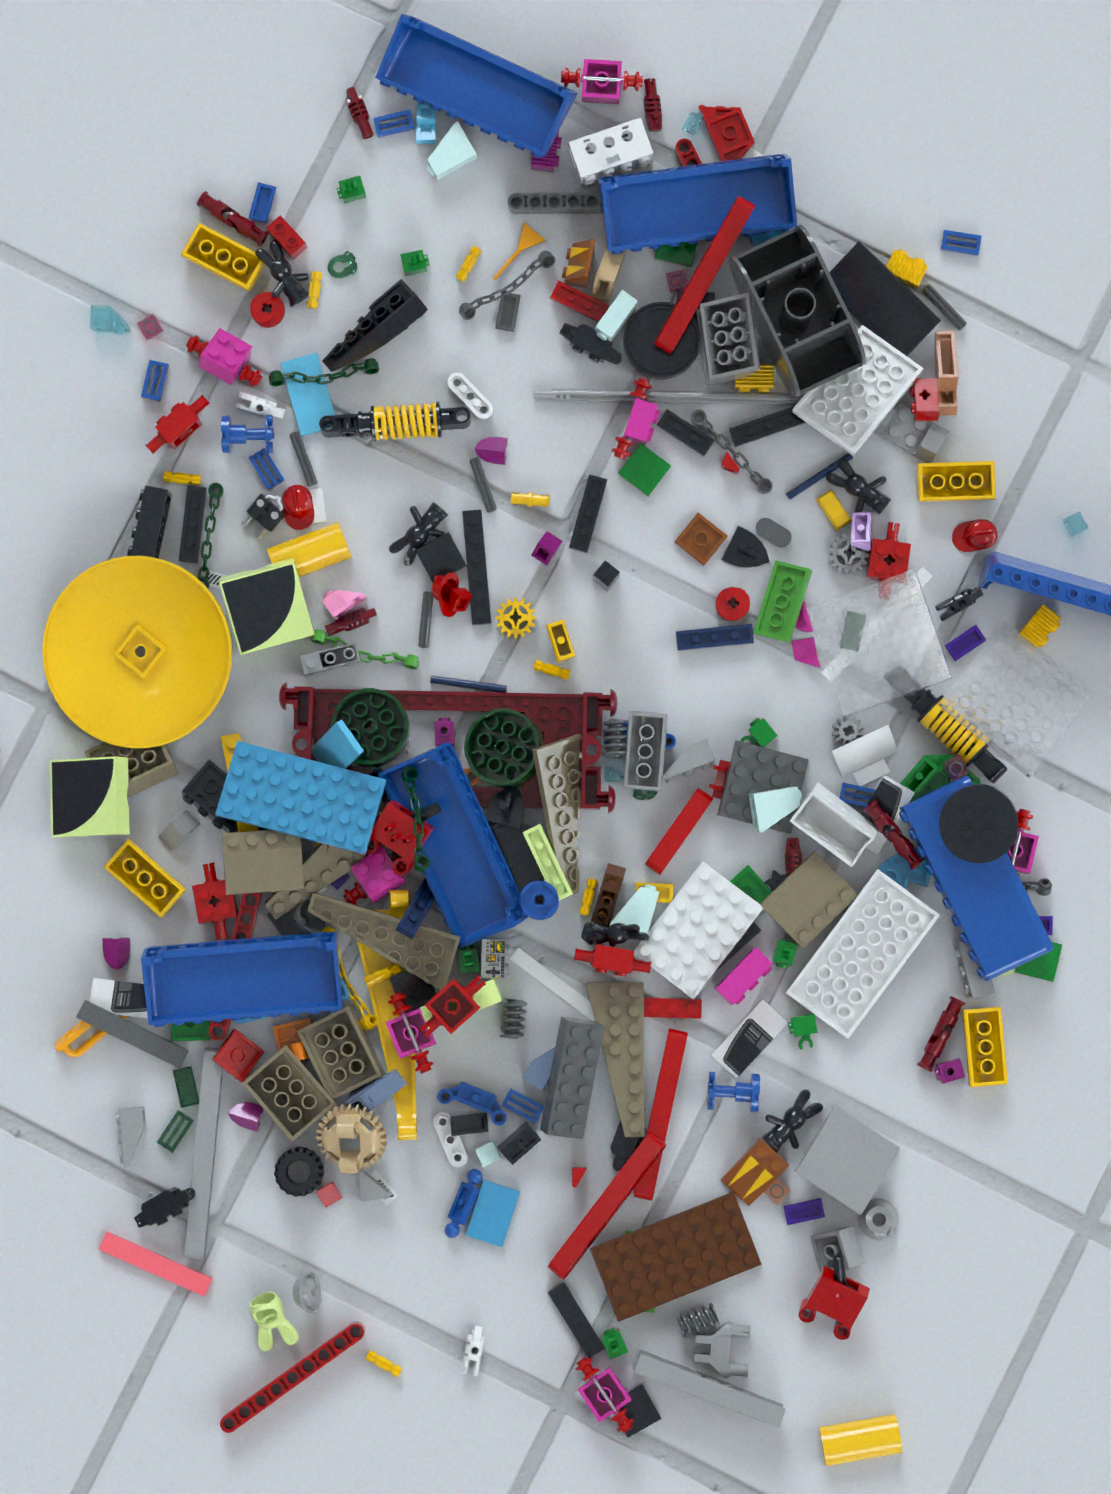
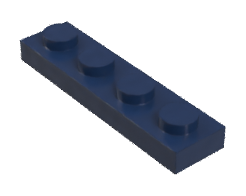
[676,624,754,651]
[395,878,435,939]

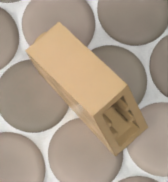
[591,247,626,303]

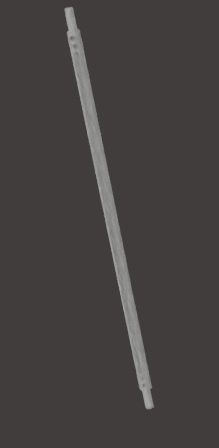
[534,389,805,405]

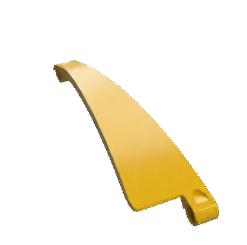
[357,889,417,1141]

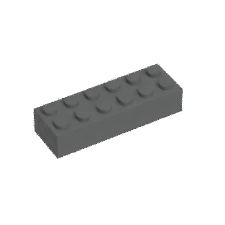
[540,1016,605,1139]

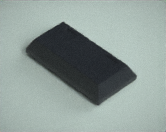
[450,1113,489,1136]

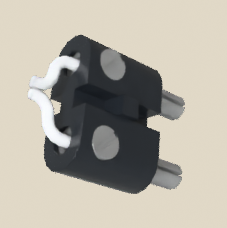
[242,493,286,539]

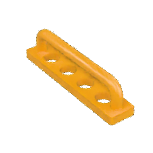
[54,1015,128,1058]

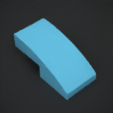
[416,103,436,144]

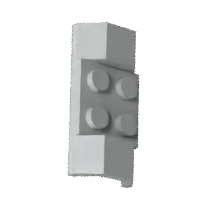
[873,402,949,463]

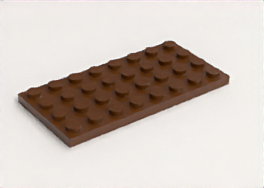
[590,1192,762,1322]

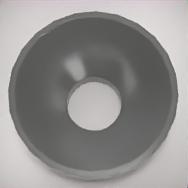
[295,900,325,934]

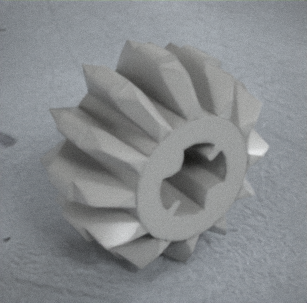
[831,715,864,746]

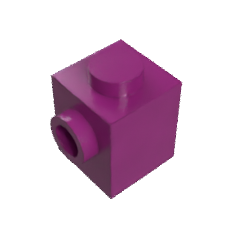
[531,531,563,566]
[434,718,455,746]
[934,1058,965,1084]

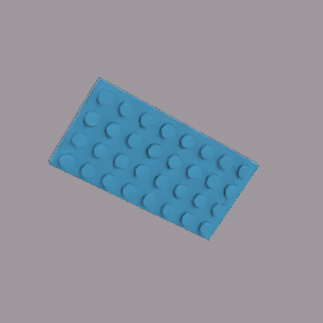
[215,741,387,855]

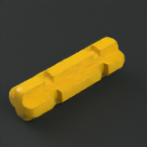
[456,246,481,282]
[307,271,322,309]
[163,471,201,485]
[533,660,570,680]
[579,878,598,916]
[364,963,401,987]
[366,1350,402,1377]

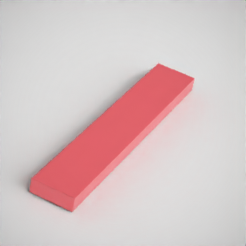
[98,1231,213,1296]

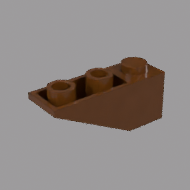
[590,863,626,927]

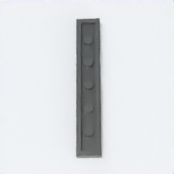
[76,1000,189,1068]

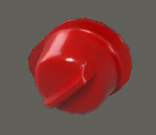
[282,485,314,530]
[952,519,998,552]
[431,572,459,617]

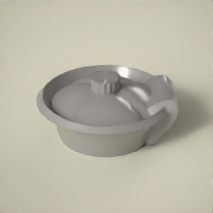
[858,1198,899,1241]
[293,1272,322,1314]

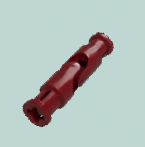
[196,191,269,247]
[863,799,925,870]
[917,996,966,1072]

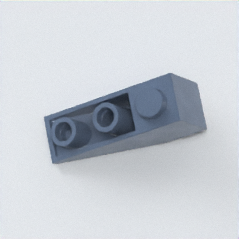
[522,1047,555,1090]
[345,1069,407,1112]

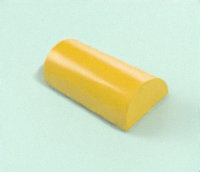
[180,223,265,292]
[916,461,996,502]
[267,522,352,577]
[104,838,187,918]
[962,1007,1008,1088]
[819,1414,902,1466]

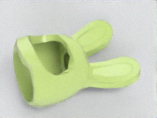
[249,1292,299,1351]

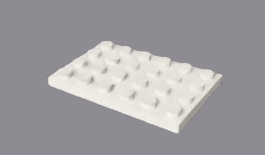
[792,325,923,456]
[634,861,763,1000]

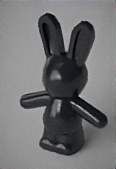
[255,240,309,307]
[826,458,891,515]
[389,502,448,566]
[581,921,649,947]
[762,1089,823,1153]

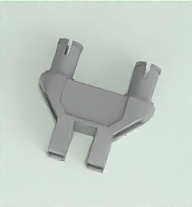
[693,1321,751,1378]

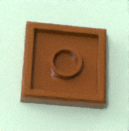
[674,512,728,566]

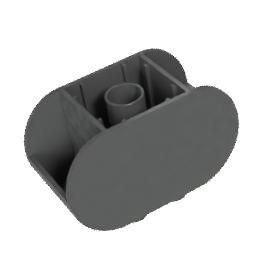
[729,225,866,398]

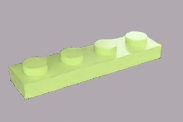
[523,824,573,901]

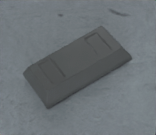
[495,293,521,332]

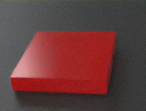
[211,1029,265,1083]

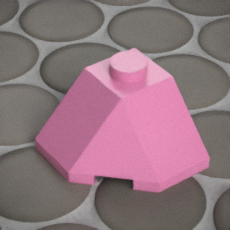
[322,590,367,621]

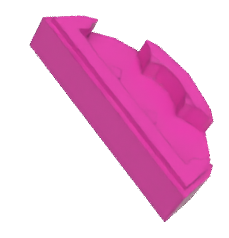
[795,600,814,632]

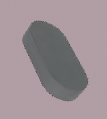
[756,518,791,547]

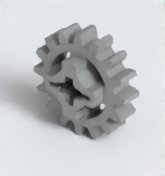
[828,533,870,575]

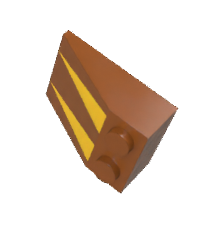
[562,239,595,289]
[721,1137,789,1206]

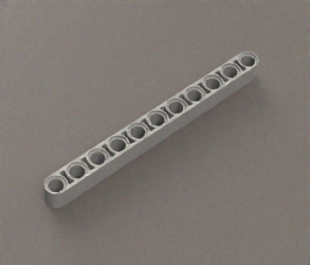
[184,1047,223,1260]

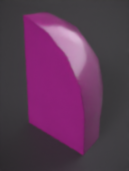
[475,437,508,465]
[102,937,130,970]
[228,1102,264,1132]

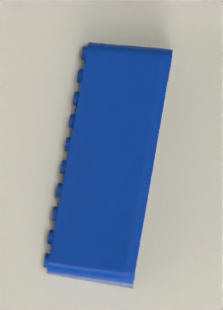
[375,14,578,159]
[598,154,797,254]
[977,552,1111,616]
[378,742,528,949]
[899,776,1053,981]
[141,932,343,1027]

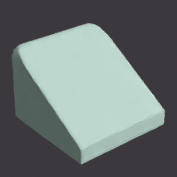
[475,1141,501,1167]

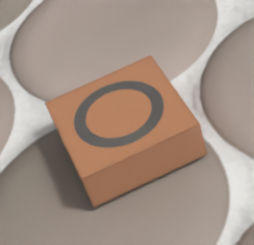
[764,1179,790,1205]

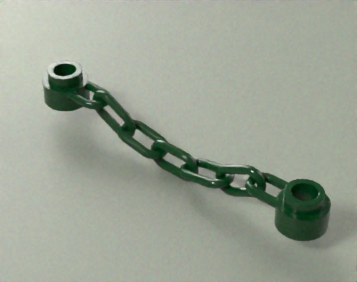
[269,358,379,387]
[198,483,224,589]
[401,766,430,872]

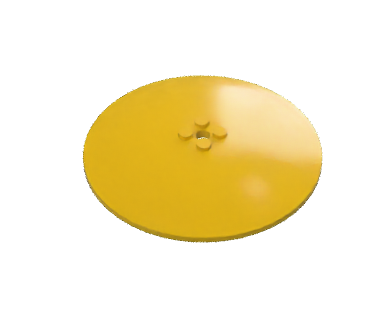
[42,556,232,748]

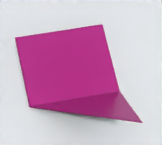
[791,637,821,668]

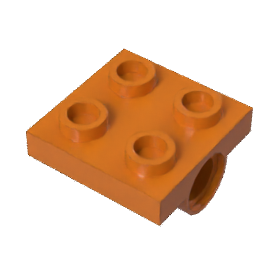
[272,1018,312,1060]

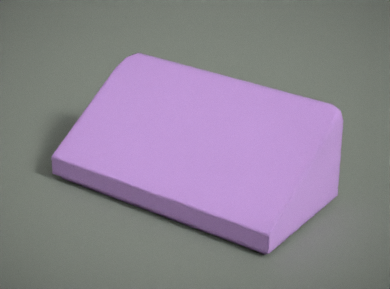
[851,512,872,551]

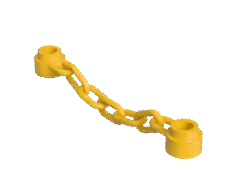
[319,927,378,1031]

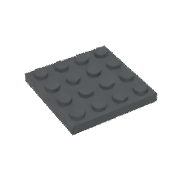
[717,740,809,834]

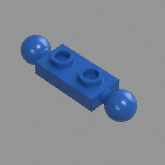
[444,1169,482,1238]

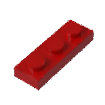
[550,280,610,323]
[644,998,702,1019]

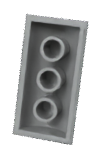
[623,711,668,791]

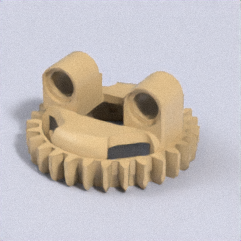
[316,1103,388,1174]

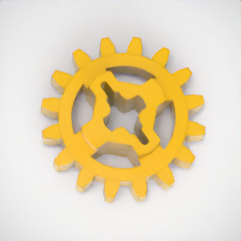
[495,597,536,639]

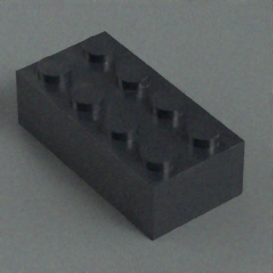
[127,485,172,558]

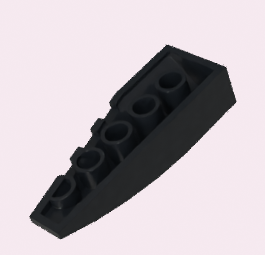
[322,279,428,372]

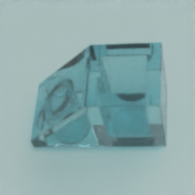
[90,305,131,335]

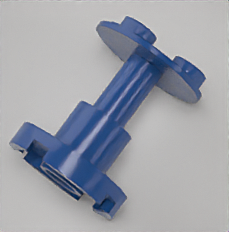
[221,415,274,454]
[520,881,559,920]
[707,1072,760,1112]

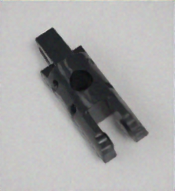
[935,586,984,621]

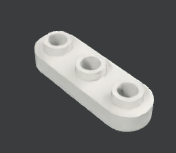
[448,373,493,420]
[433,1112,468,1167]

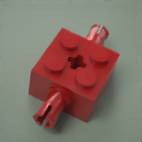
[145,395,210,454]
[866,522,911,600]
[192,862,238,940]
[574,944,652,977]
[420,975,486,1037]

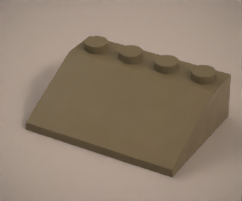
[85,742,179,798]
[222,830,304,895]
[760,851,858,949]
[297,1004,386,1099]
[242,1045,337,1142]

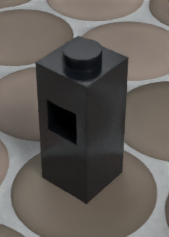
[593,560,620,592]

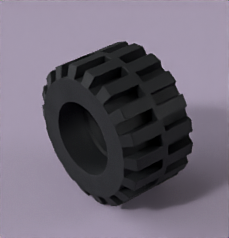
[274,1147,324,1197]

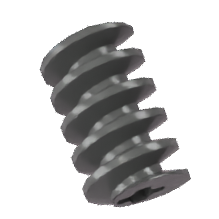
[602,719,628,759]
[500,998,527,1039]
[677,1303,720,1338]

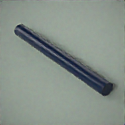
[786,453,853,500]
[430,675,507,693]

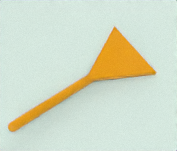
[493,223,546,280]

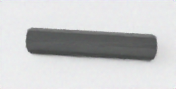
[922,284,967,330]
[290,432,317,487]
[469,457,497,513]
[418,591,433,648]

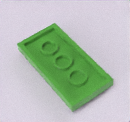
[753,560,812,643]

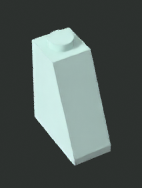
[426,121,477,180]
[595,290,638,342]
[748,786,802,832]
[610,884,659,934]

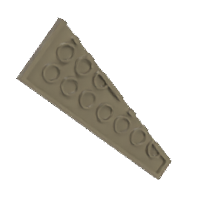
[532,734,582,896]
[264,800,387,920]
[308,892,461,991]
[587,982,645,1138]

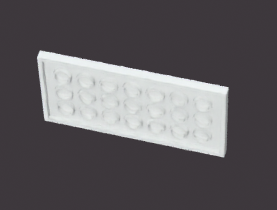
[786,869,940,1039]

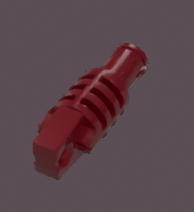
[643,78,662,132]
[346,86,374,139]
[325,607,377,637]
[785,838,802,876]

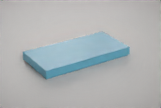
[280,353,335,437]
[312,720,364,769]

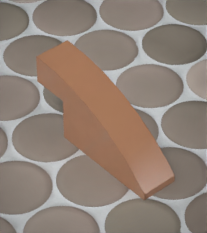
[935,331,958,416]

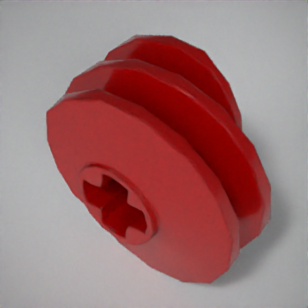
[250,292,285,328]
[715,587,750,621]

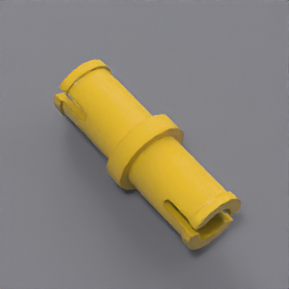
[511,492,550,507]

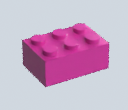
[714,947,773,1005]

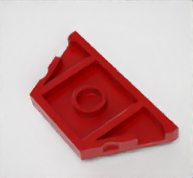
[698,105,755,161]

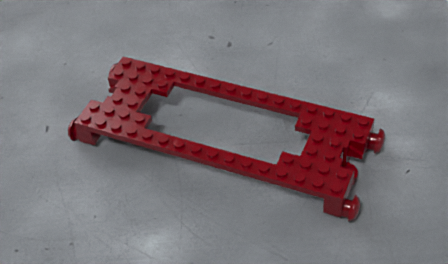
[279,682,618,814]

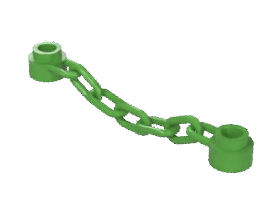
[311,629,420,670]

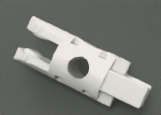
[235,391,285,419]
[461,1325,485,1376]

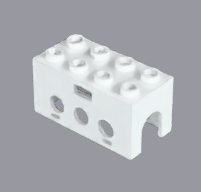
[568,118,653,187]
[790,782,878,867]

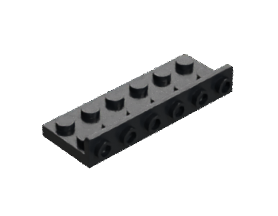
[181,759,269,833]

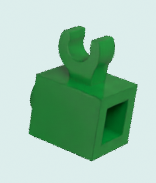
[336,175,366,204]
[400,250,430,276]
[740,718,778,748]
[772,939,798,969]
[458,945,480,974]
[788,1013,818,1050]
[601,1327,628,1360]

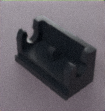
[497,1121,541,1165]

